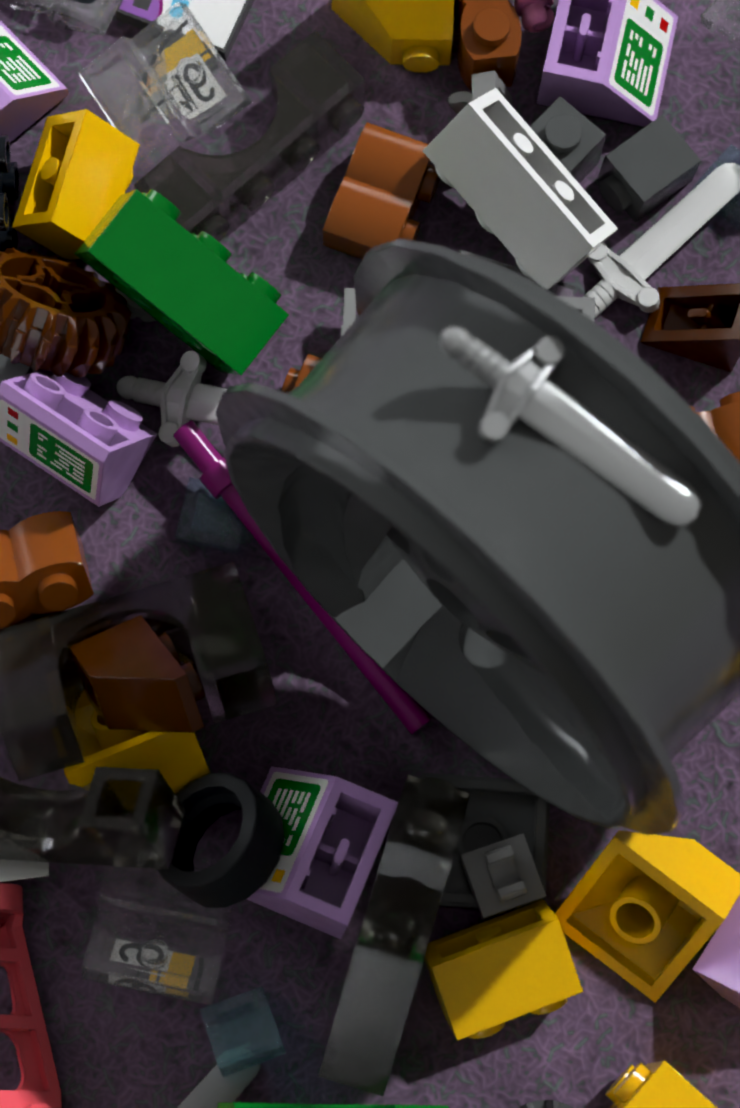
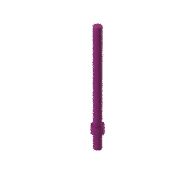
[173,420,431,735]

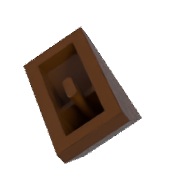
[640,283,740,372]

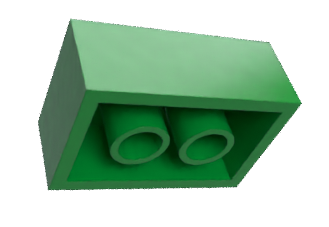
[75,189,289,376]

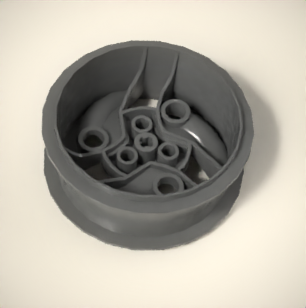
[216,239,740,835]

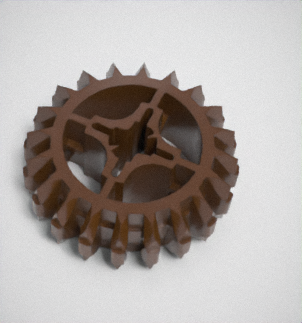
[0,248,131,378]

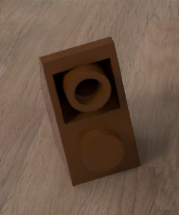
[69,615,205,733]

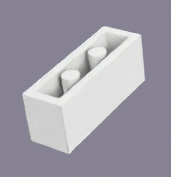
[423,88,618,290]

